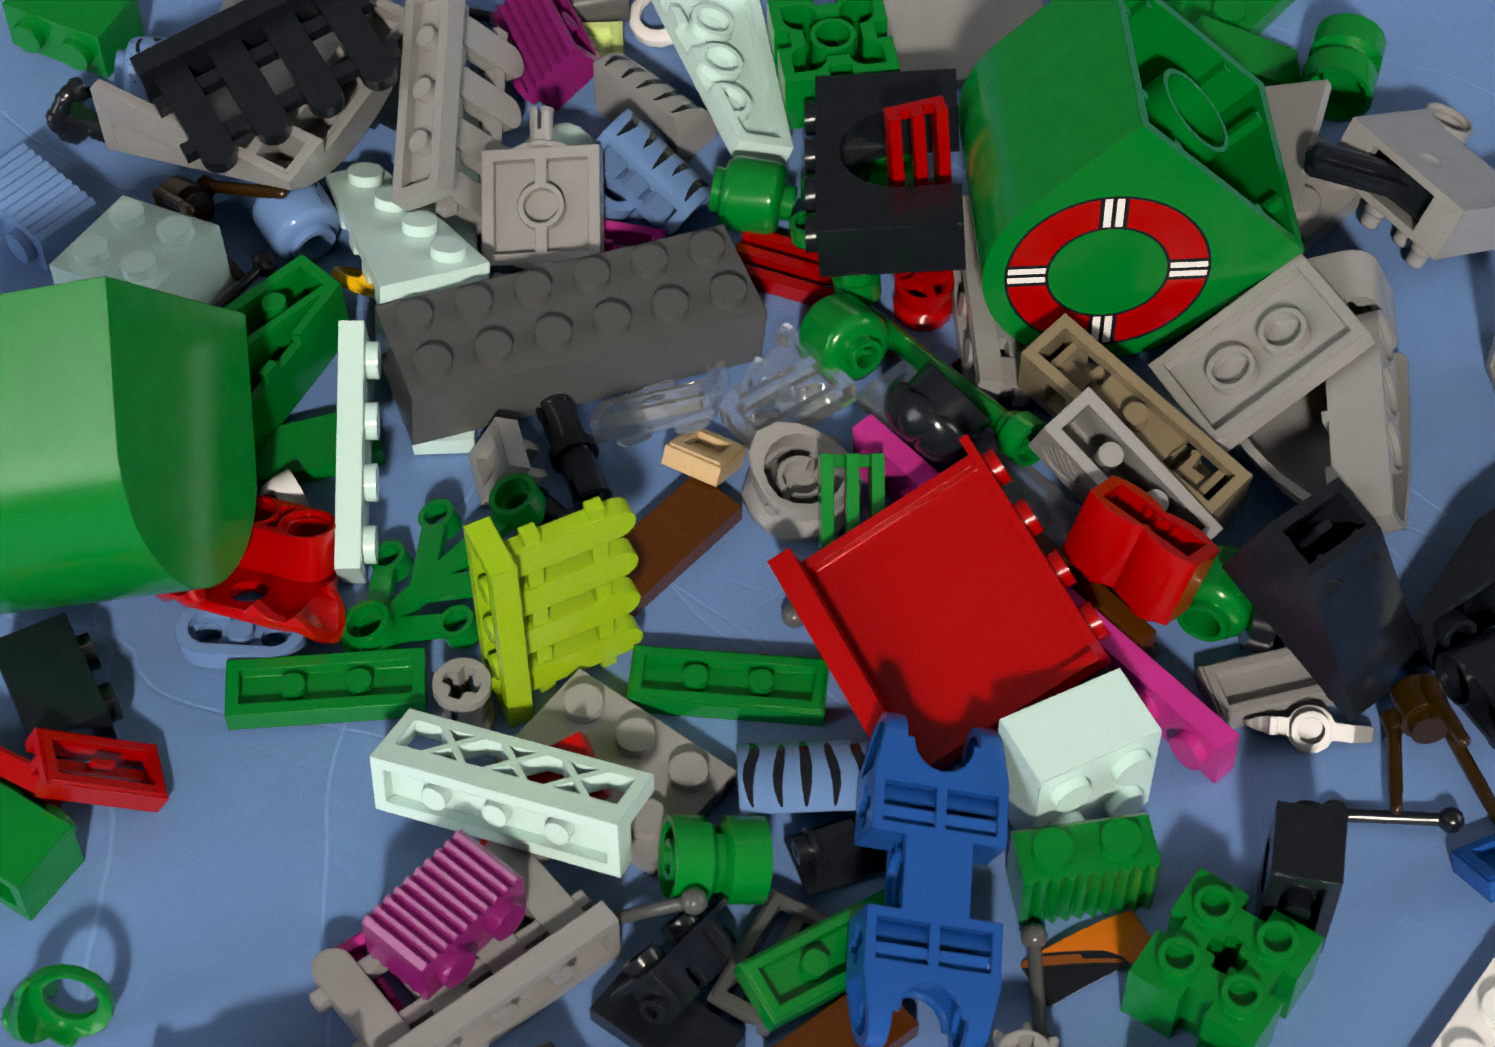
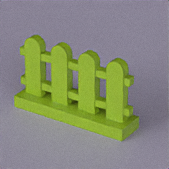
[463,496,643,729]

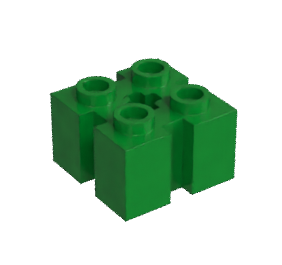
[767,0,900,130]
[1121,867,1325,1047]

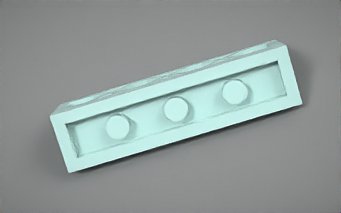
[370,708,654,878]

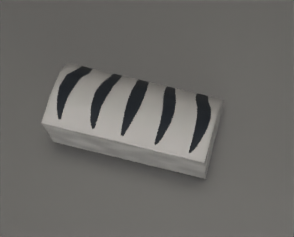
[593,53,717,162]

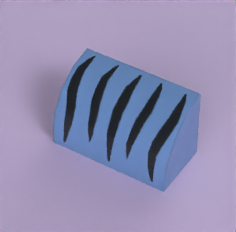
[593,108,711,237]
[736,738,870,815]

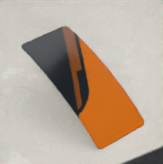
[1021,911,1151,1007]

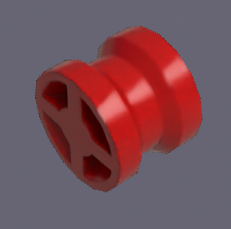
[893,270,955,332]

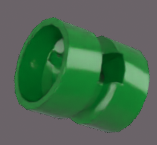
[1300,13,1387,123]
[658,815,773,905]

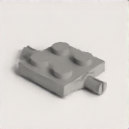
[481,106,604,272]

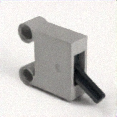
[1303,102,1495,269]

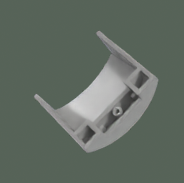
[90,0,405,191]

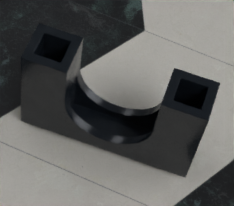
[804,68,966,277]

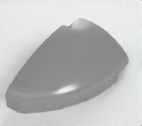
[1204,250,1412,534]

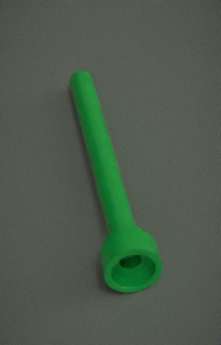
[868,305,1047,467]

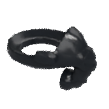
[45,77,105,145]

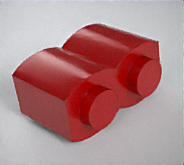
[1061,475,1219,626]

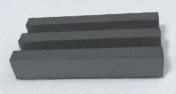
[707,889,830,1040]

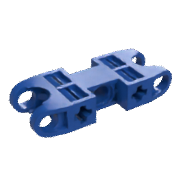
[845,712,1009,1047]

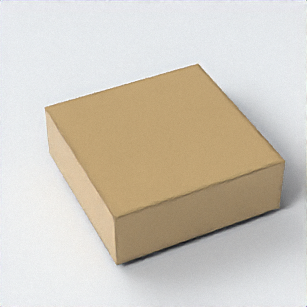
[661,424,747,487]

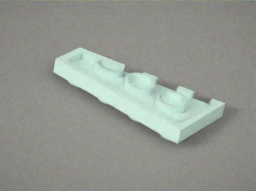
[651,0,794,164]
[326,162,490,305]
[334,320,381,584]

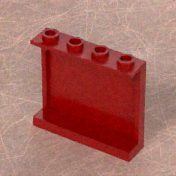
[767,434,1112,770]

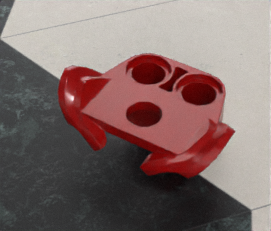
[155,495,346,644]

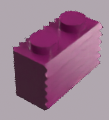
[489,0,602,112]
[362,830,527,1000]

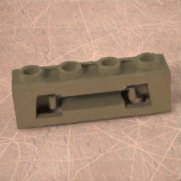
[1018,313,1253,527]

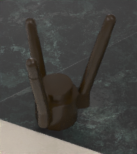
[153,175,288,281]
[1381,673,1495,825]

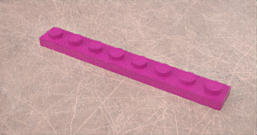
[852,414,1239,784]

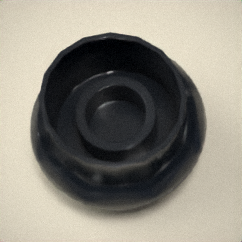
[884,360,992,468]

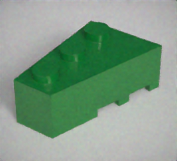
[224,254,349,456]

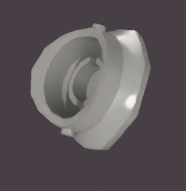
[742,421,864,543]

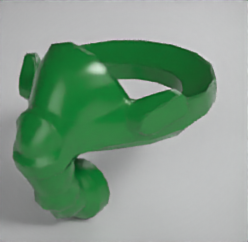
[1,964,115,1047]

